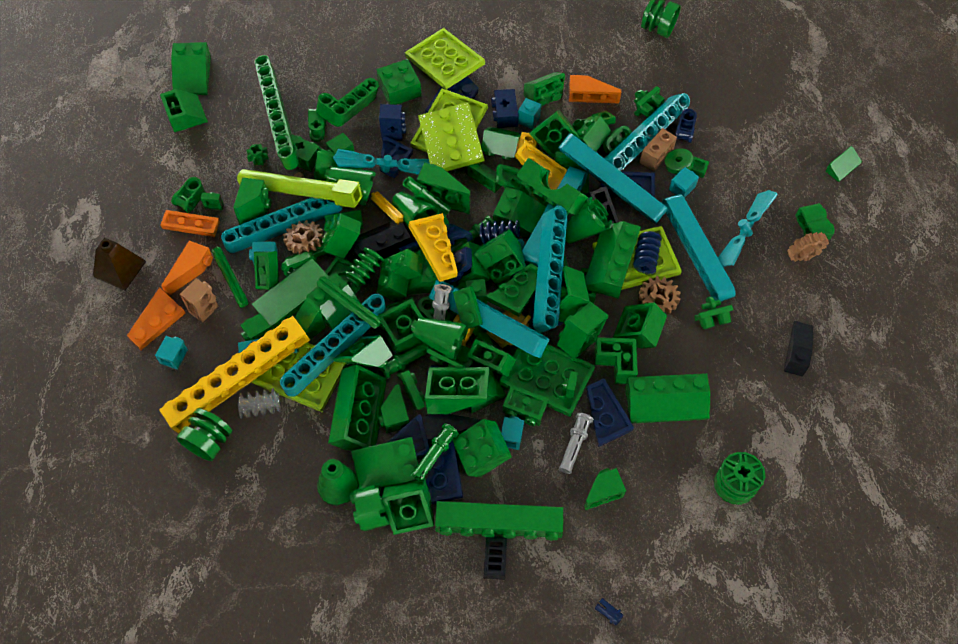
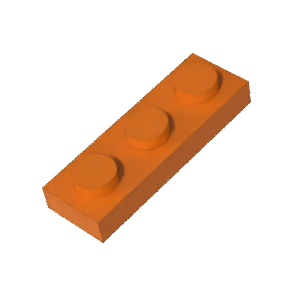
[160,210,220,237]

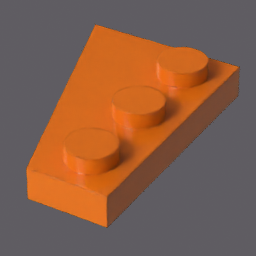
[127,287,186,350]

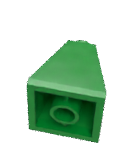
[529,110,580,159]

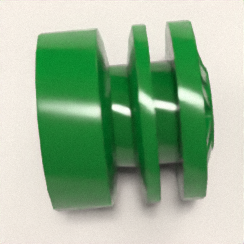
[641,0,681,38]
[176,408,232,461]
[714,452,766,505]

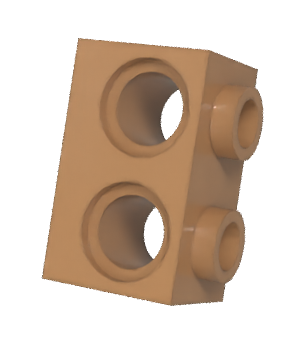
[640,128,677,172]
[180,278,218,323]

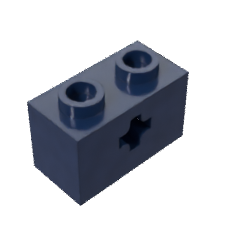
[491,89,518,128]
[379,104,406,141]

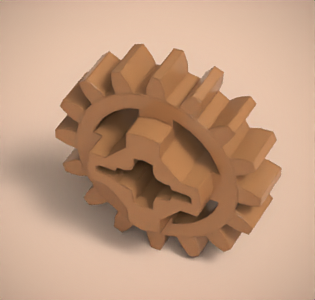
[283,220,324,254]
[787,232,829,262]
[639,276,681,314]

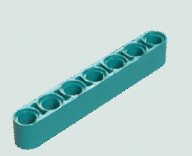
[604,93,690,170]
[558,133,668,224]
[522,167,588,266]
[662,194,736,302]
[221,198,343,253]
[533,205,567,333]
[429,279,549,358]
[280,294,386,397]

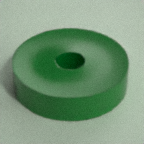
[665,148,694,175]

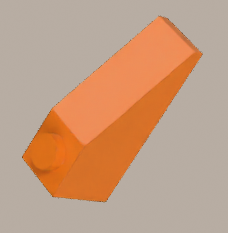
[569,75,622,103]
[161,241,213,296]

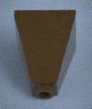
[93,237,146,291]

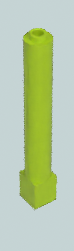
[237,169,363,208]

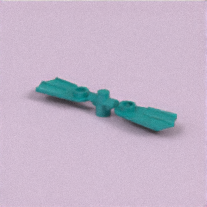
[333,149,430,174]
[718,190,778,268]

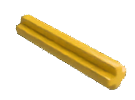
[371,191,404,224]

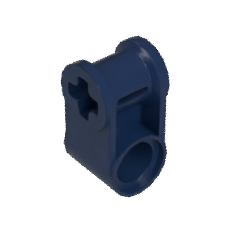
[675,108,697,143]

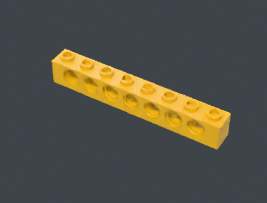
[159,316,310,433]

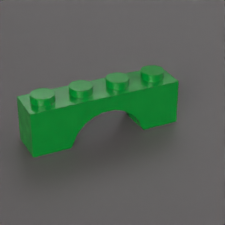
[517,158,589,216]

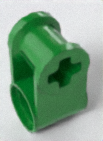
[308,109,326,142]
[171,177,206,213]

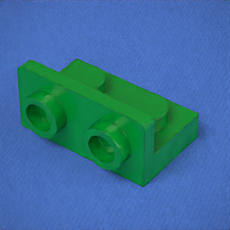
[503,385,549,426]

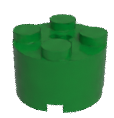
[350,483,390,531]

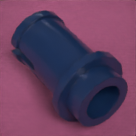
[595,598,624,625]

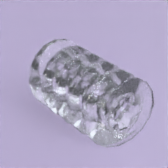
[238,388,282,419]

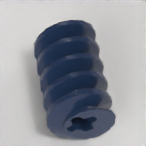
[480,220,520,244]
[633,231,662,274]

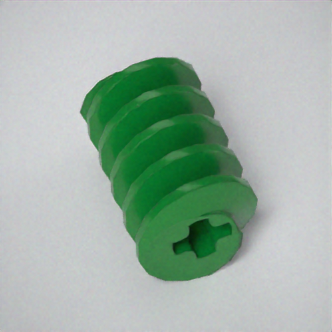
[344,247,385,289]

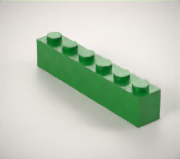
[435,501,563,541]

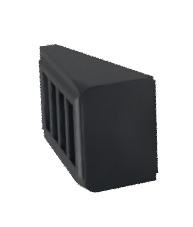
[484,536,507,580]

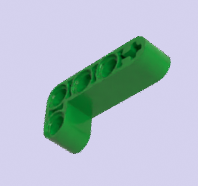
[316,78,379,127]

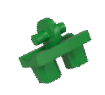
[634,86,665,117]
[694,296,733,330]

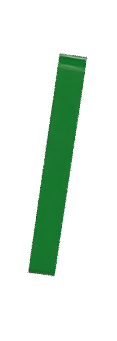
[255,55,299,170]

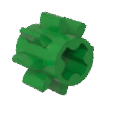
[246,143,269,166]

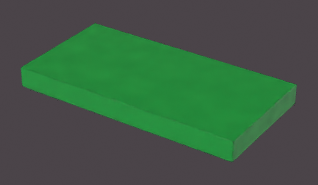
[252,258,329,330]

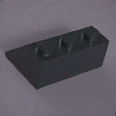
[351,221,411,263]

